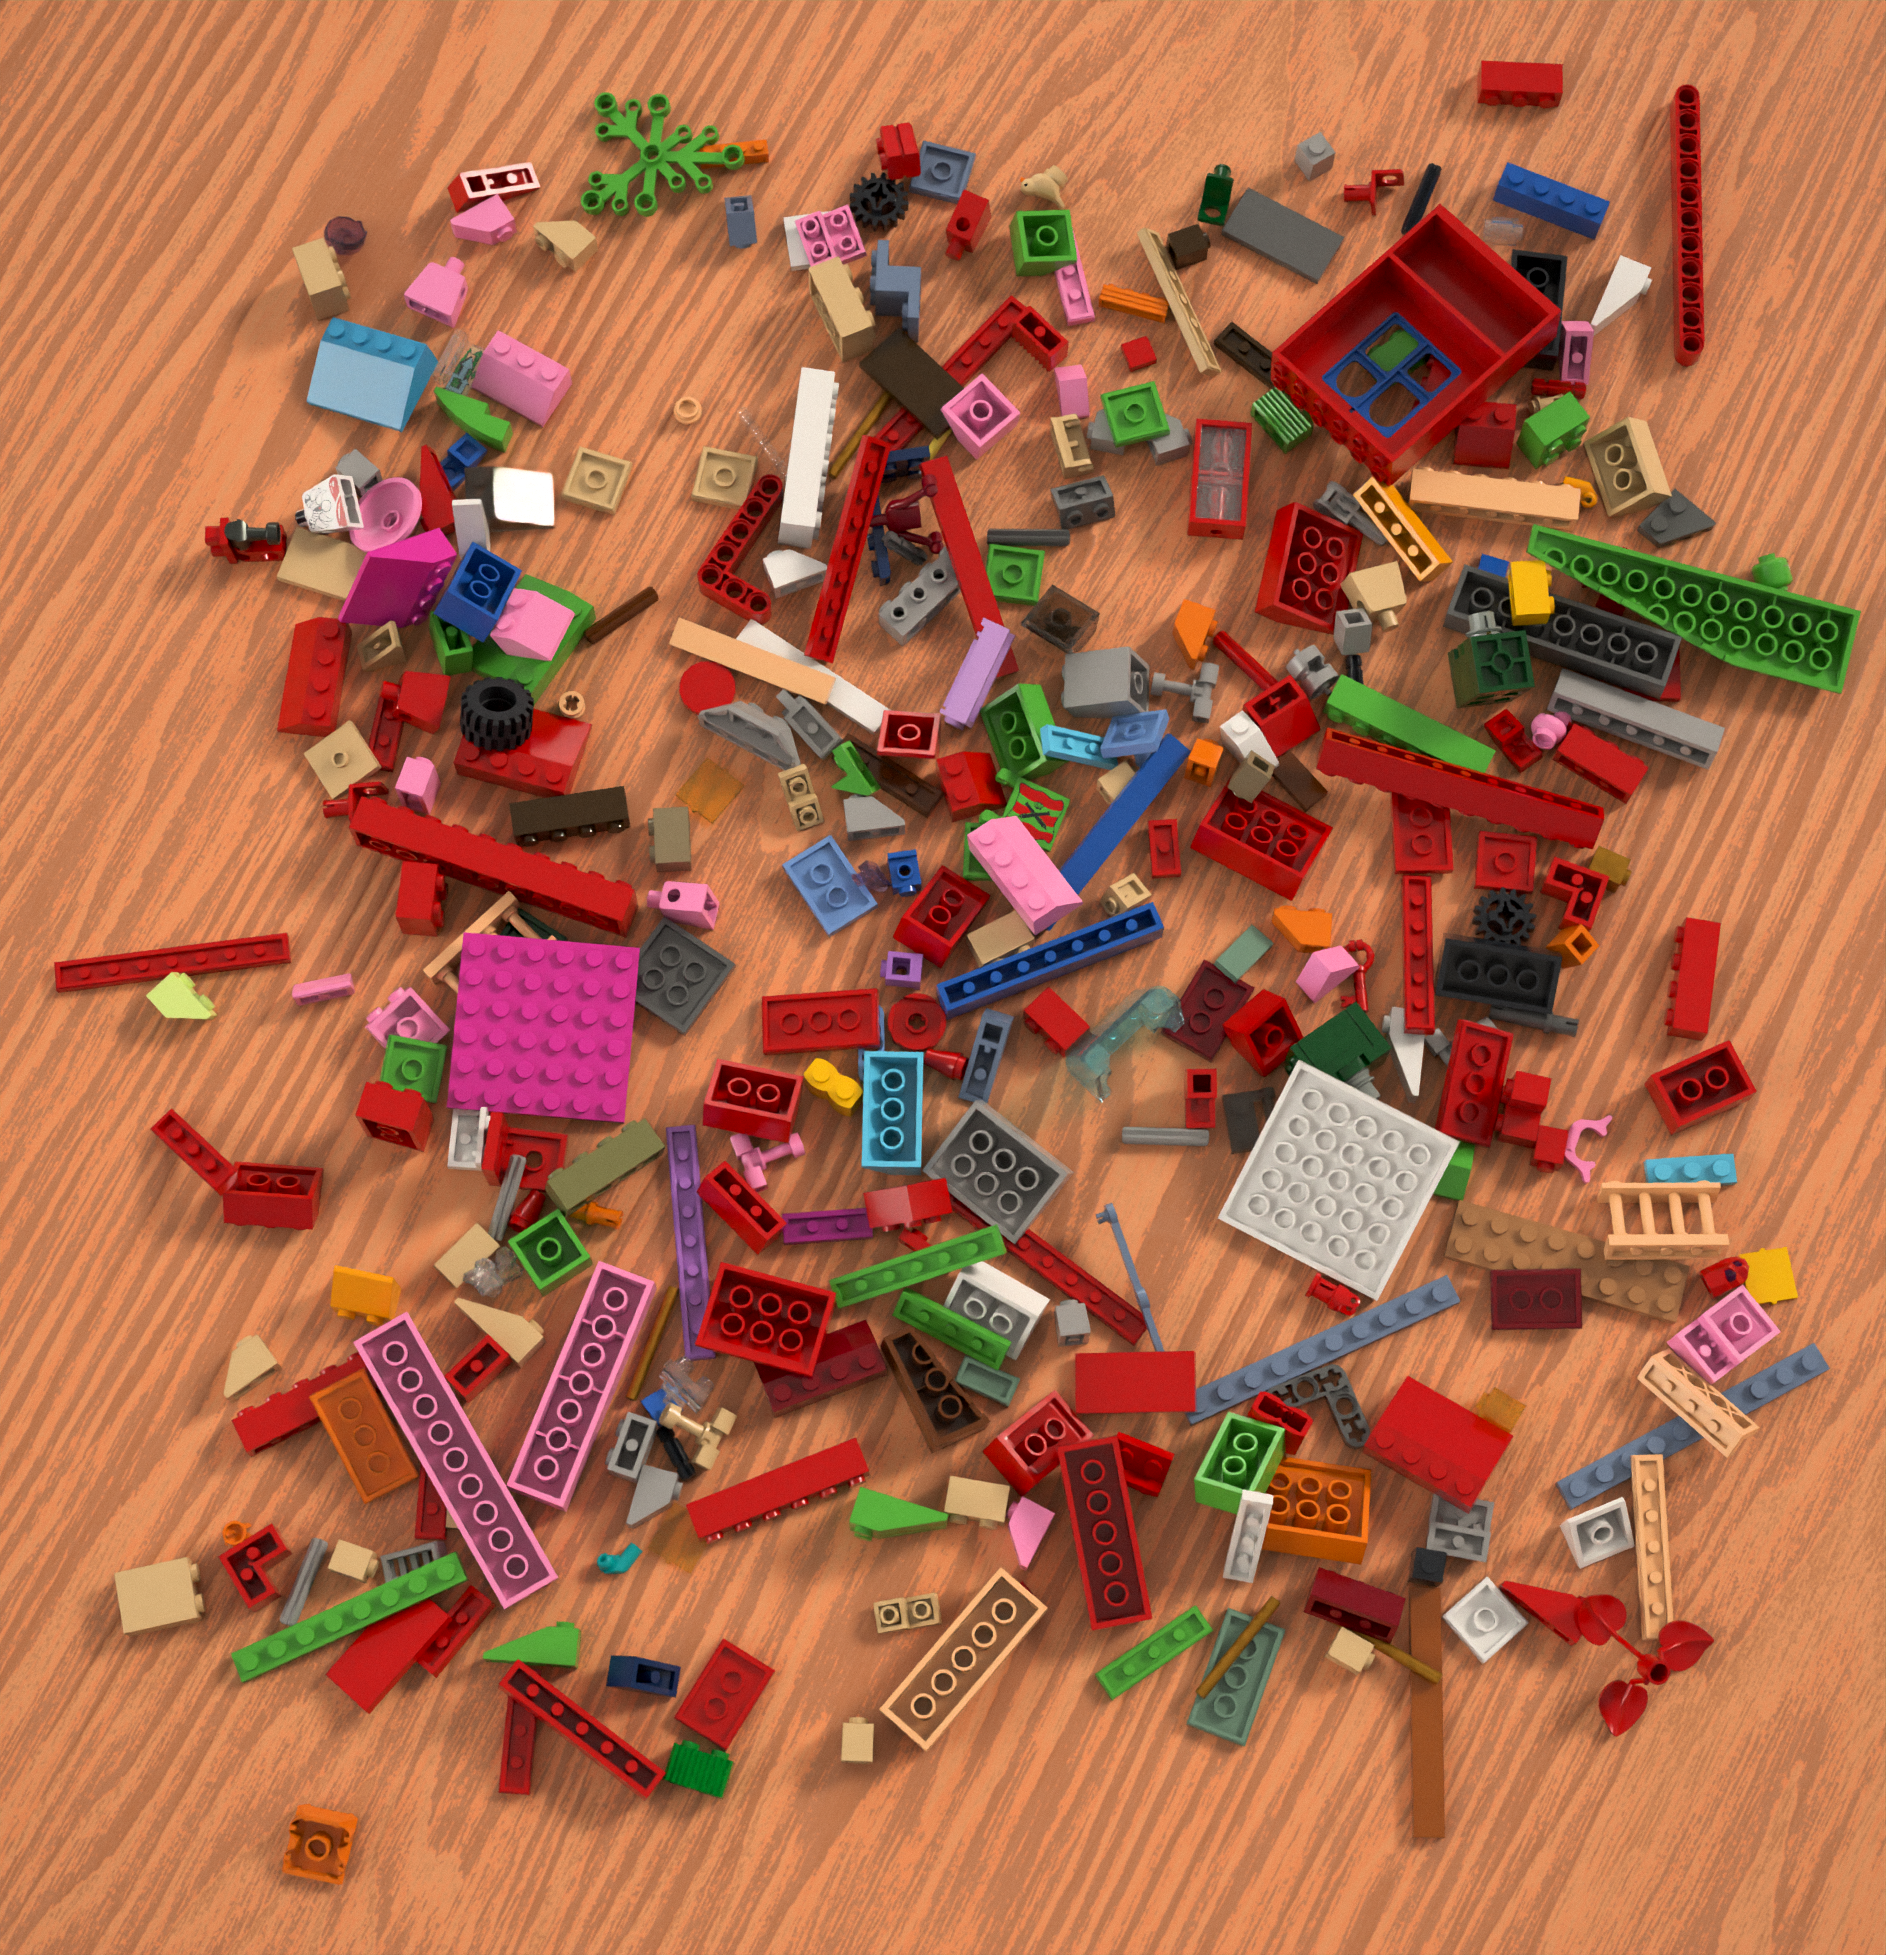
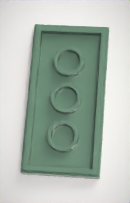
[1186,1608,1286,1747]

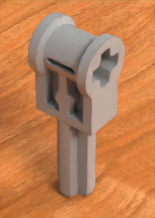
[1313,481,1388,546]

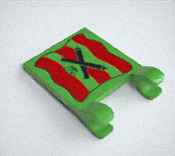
[979,768,1071,852]

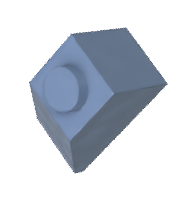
[724,195,757,248]

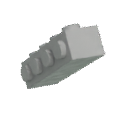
[879,546,961,647]

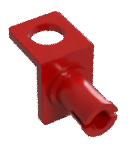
[1344,169,1404,215]
[323,781,389,823]

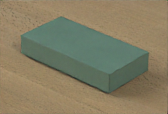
[1214,925,1274,984]
[954,1355,1020,1408]

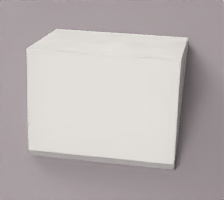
[1560,1497,1635,1569]

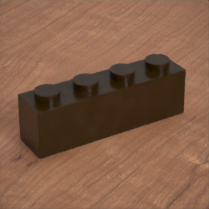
[509,786,631,847]

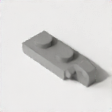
[776,689,844,760]

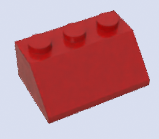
[223,1161,324,1230]

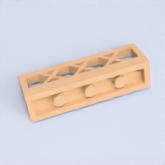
[1637,1348,1760,1458]

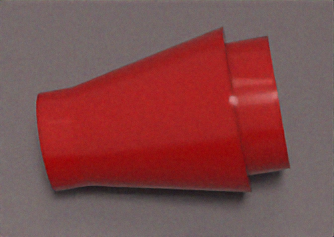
[923,1048,969,1081]
[508,1189,546,1233]

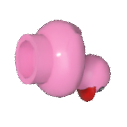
[1531,711,1573,749]

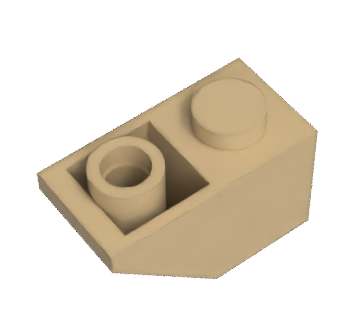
[533,221,598,272]

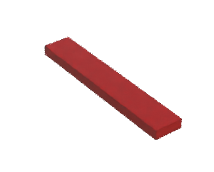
[1401,875,1435,1035]

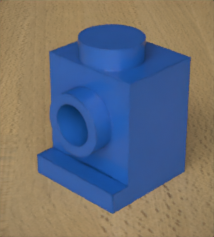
[887,849,921,897]

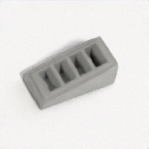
[380,1541,447,1583]

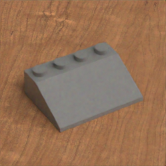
[922,1100,1074,1244]

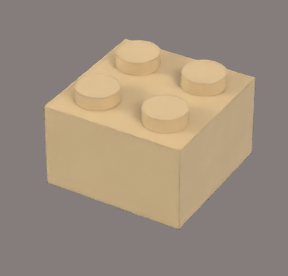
[292,238,351,321]

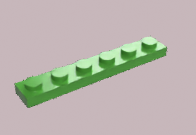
[829,1224,1007,1309]

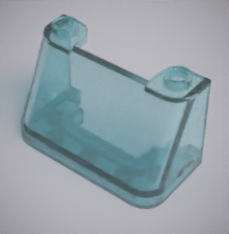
[1065,986,1185,1103]

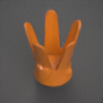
[222,1521,252,1547]

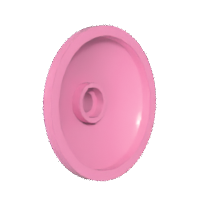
[349,477,422,553]

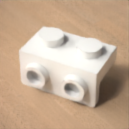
[447,1107,490,1171]

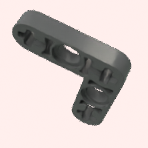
[1267,1364,1371,1449]

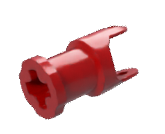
[1305,1272,1360,1316]

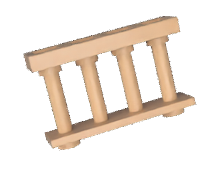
[423,891,557,994]
[1597,1180,1729,1260]

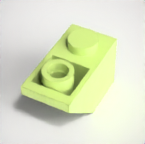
[146,972,217,1019]

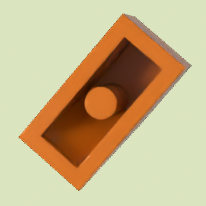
[1184,738,1224,787]

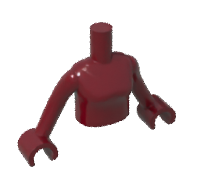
[870,474,944,554]

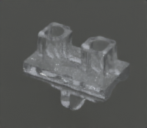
[463,1246,523,1298]
[659,1356,714,1414]

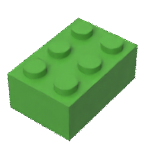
[1194,1412,1285,1515]

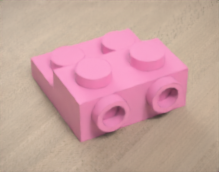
[364,987,450,1048]

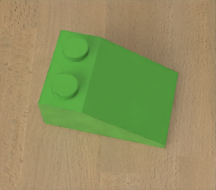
[849,1487,948,1541]

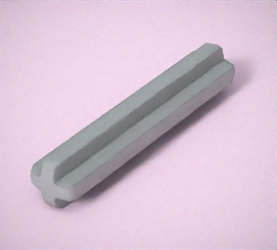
[1122,1127,1209,1146]
[488,1154,527,1241]
[280,1538,328,1626]

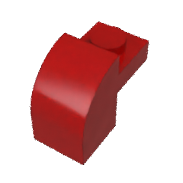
[1184,1068,1217,1128]

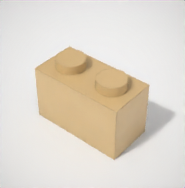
[966,910,1034,968]
[944,1476,1010,1529]

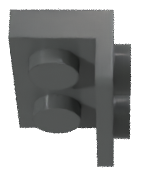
[1050,475,1115,529]

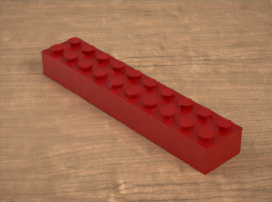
[349,796,639,938]

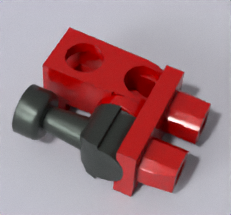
[205,518,287,564]

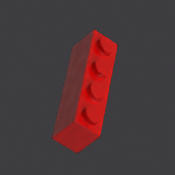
[1664,917,1721,1041]

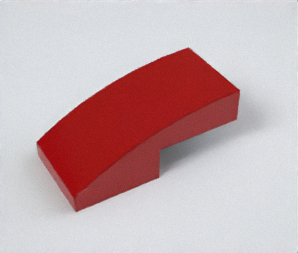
[1484,708,1543,773]

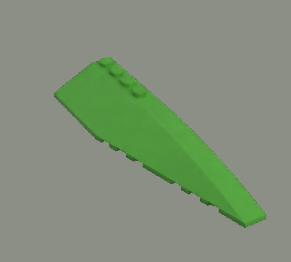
[1526,524,1861,694]

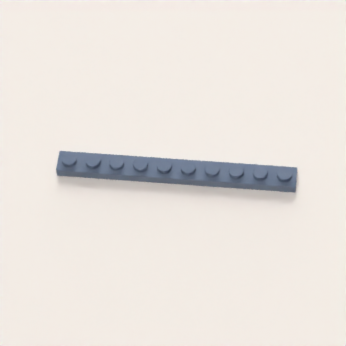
[1185,1275,1460,1426]
[1555,1343,1830,1510]

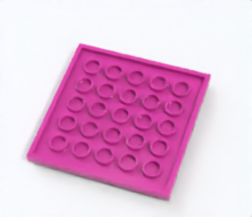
[447,932,640,1123]

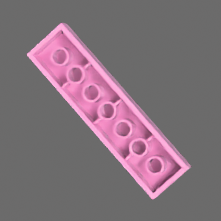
[506,1261,657,1512]

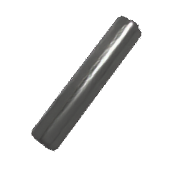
[987,528,1070,546]

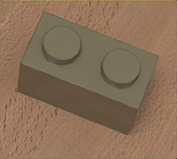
[648,807,692,872]

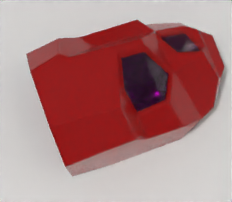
[1699,1256,1749,1300]

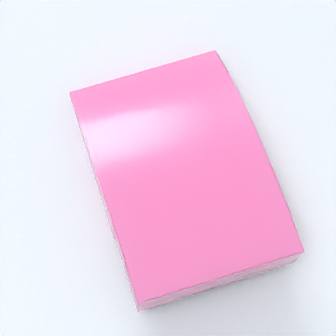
[1667,1284,1781,1385]

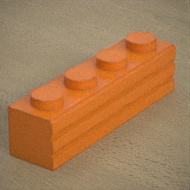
[699,139,769,169]
[1098,284,1170,324]

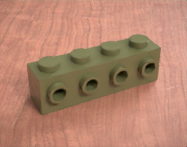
[545,1118,665,1218]

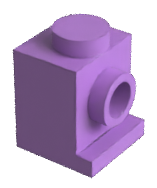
[880,951,923,990]

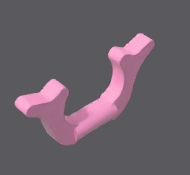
[1564,1115,1612,1184]

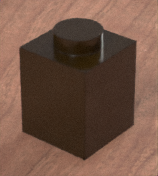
[1166,224,1211,270]

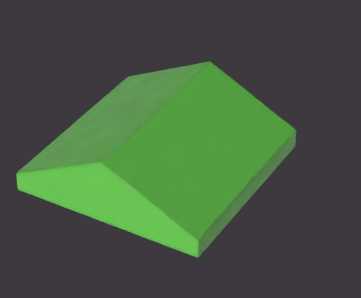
[1433,1141,1475,1201]

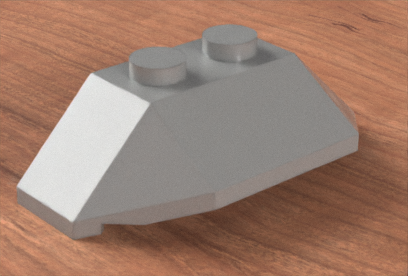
[698,701,801,771]

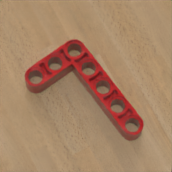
[697,474,783,625]

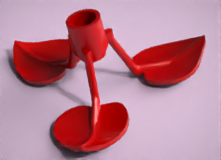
[1578,1594,1714,1737]

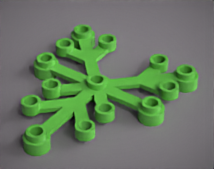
[581,92,745,217]

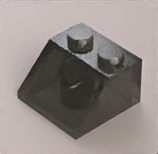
[1021,584,1100,654]

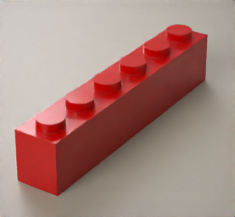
[231,1352,381,1457]
[686,1437,870,1544]
[498,1659,666,1801]

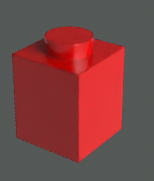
[1529,1125,1569,1173]

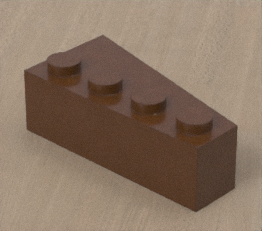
[880,1326,991,1453]

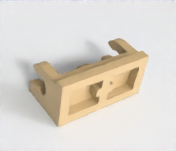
[1049,414,1094,479]
[433,1223,500,1288]

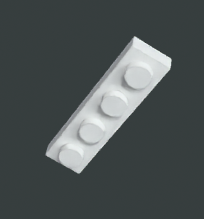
[1223,1490,1273,1583]

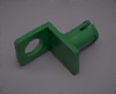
[1197,164,1234,226]

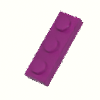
[782,1208,873,1245]

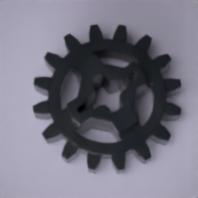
[850,172,909,232]
[1472,887,1537,945]

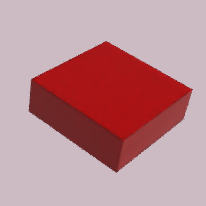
[1120,336,1157,372]

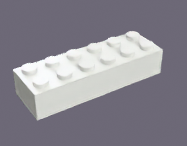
[778,367,839,549]

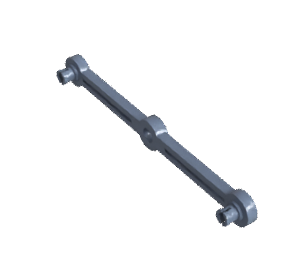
[1096,1203,1164,1352]

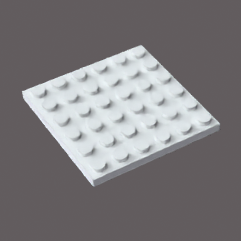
[1218,1060,1459,1301]

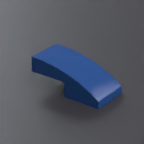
[440,433,487,491]

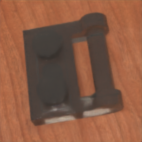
[1222,1087,1276,1154]

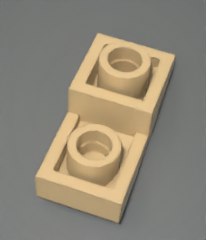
[778,764,824,831]
[873,1592,942,1634]

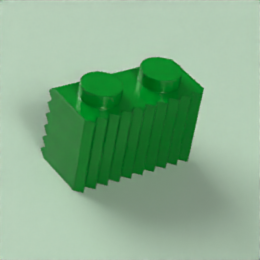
[663,1740,734,1799]

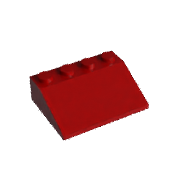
[1255,502,1363,635]
[453,708,592,798]
[1190,775,1333,901]
[695,1262,836,1378]
[1363,1376,1513,1514]

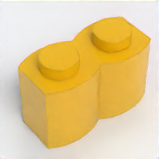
[803,1058,863,1117]

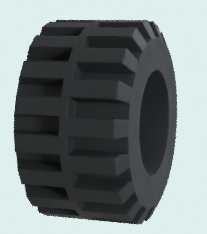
[460,677,534,751]

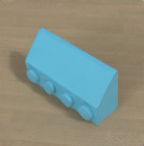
[861,1051,923,1176]

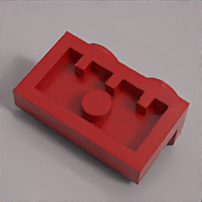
[1117,1431,1175,1497]

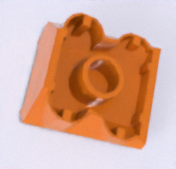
[282,1804,358,1885]

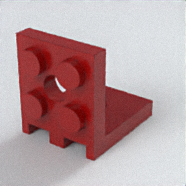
[482,1111,569,1193]

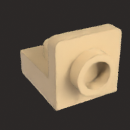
[1100,873,1152,917]

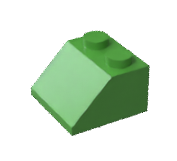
[1009,210,1077,276]

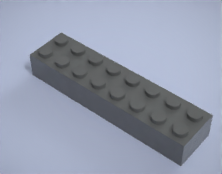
[1443,564,1682,700]

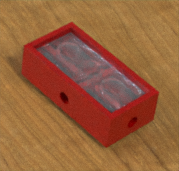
[1187,418,1252,540]

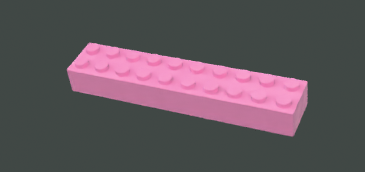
[353,1312,558,1610]

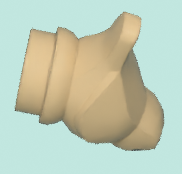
[1020,165,1068,210]

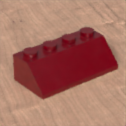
[754,1319,887,1418]

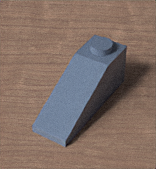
[958,1008,1014,1103]

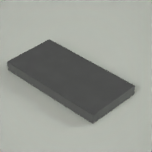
[1221,188,1344,284]

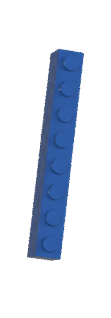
[936,902,1164,1020]

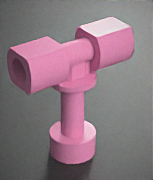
[730,1132,806,1193]

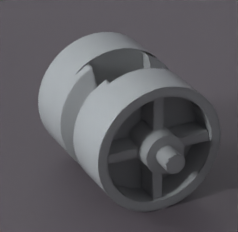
[1286,645,1339,699]

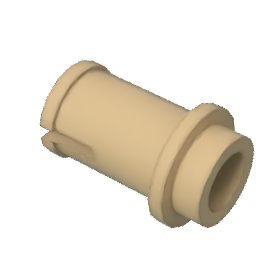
[1528,394,1563,416]

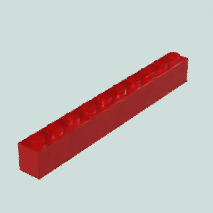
[1316,727,1604,849]

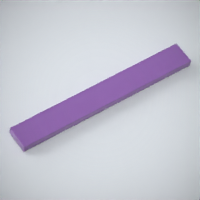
[666,1125,716,1362]

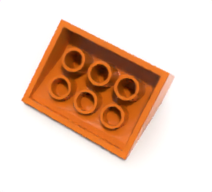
[1261,1456,1371,1565]

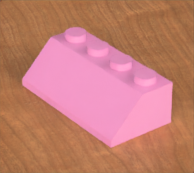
[967,816,1083,935]

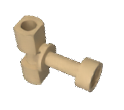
[659,1402,737,1470]

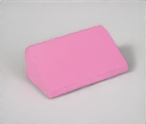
[292,973,355,1006]

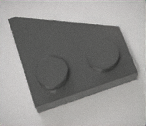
[1637,489,1716,548]

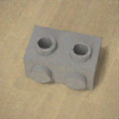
[605,1412,659,1483]

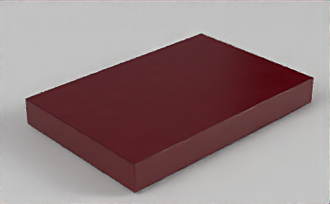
[1161,959,1255,1063]
[1490,1268,1582,1330]

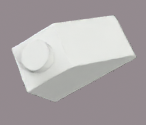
[763,549,827,599]
[1220,710,1280,769]

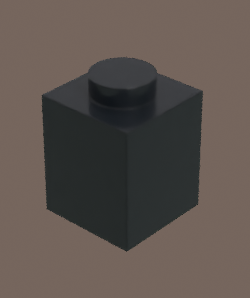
[1407,1547,1447,1587]

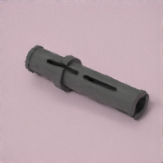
[1488,1004,1579,1037]

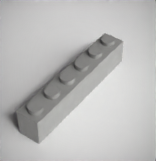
[1546,668,1725,770]

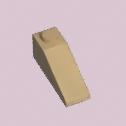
[454,1298,546,1368]

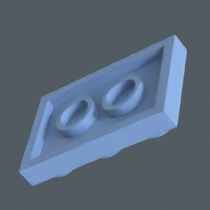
[782,835,878,937]

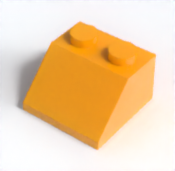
[330,1265,402,1326]

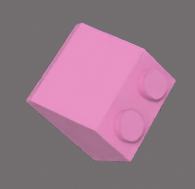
[941,374,1020,460]
[490,588,575,662]

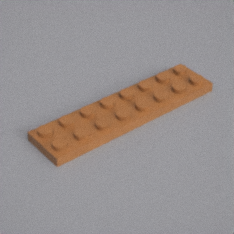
[1443,1200,1690,1324]

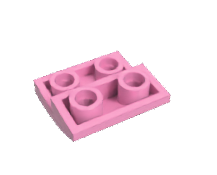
[795,204,867,267]

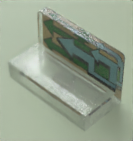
[432,328,485,396]

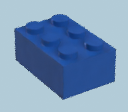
[433,542,522,642]

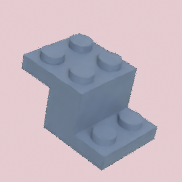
[870,240,921,342]

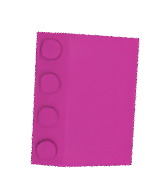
[338,528,457,628]

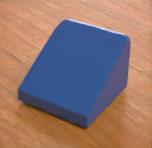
[1478,554,1509,577]
[640,1386,684,1428]

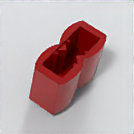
[1246,1391,1313,1455]

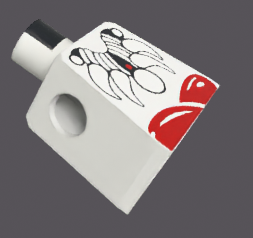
[295,474,364,534]

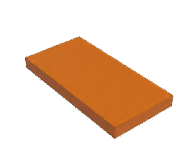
[309,1368,419,1504]

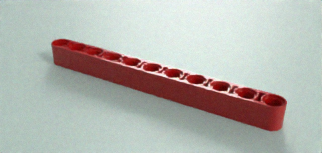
[1670,84,1705,367]

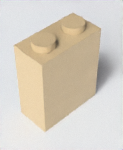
[114,1557,206,1637]

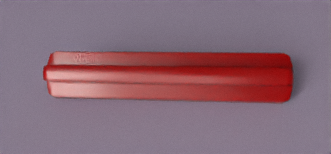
[1212,630,1279,691]

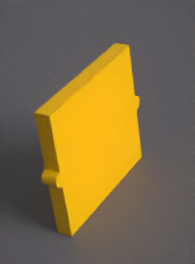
[1738,1247,1798,1305]

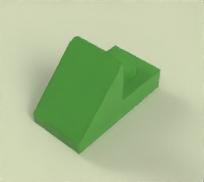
[831,740,881,796]

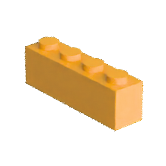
[1353,476,1453,582]

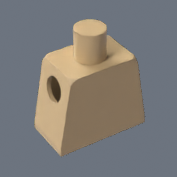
[1340,561,1407,632]

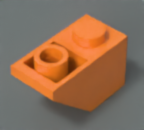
[1172,599,1218,670]
[1271,905,1333,954]

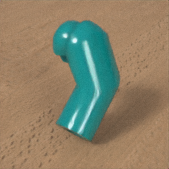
[597,1542,643,1574]

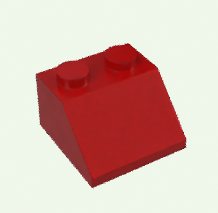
[1453,401,1517,469]
[877,710,941,759]
[936,751,1007,822]
[1222,989,1304,1078]

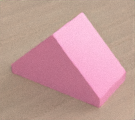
[1054,365,1090,419]
[1296,946,1360,1004]

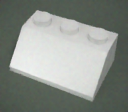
[943,1261,1050,1360]

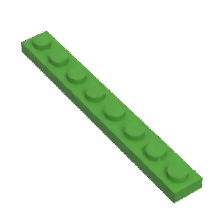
[231,1551,469,1683]

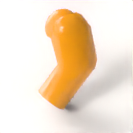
[1563,476,1598,508]

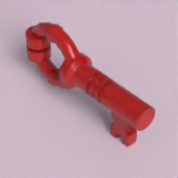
[1340,939,1375,1013]

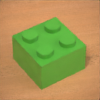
[1516,392,1590,469]
[508,1208,593,1297]

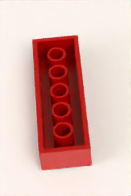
[1056,1435,1153,1631]

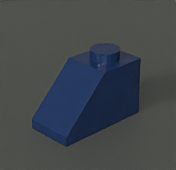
[606,1655,681,1698]

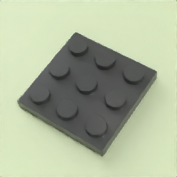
[635,916,736,1036]

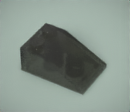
[465,466,555,532]

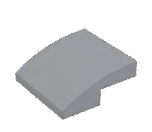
[1426,1493,1494,1563]

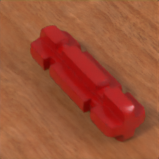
[1531,378,1586,399]

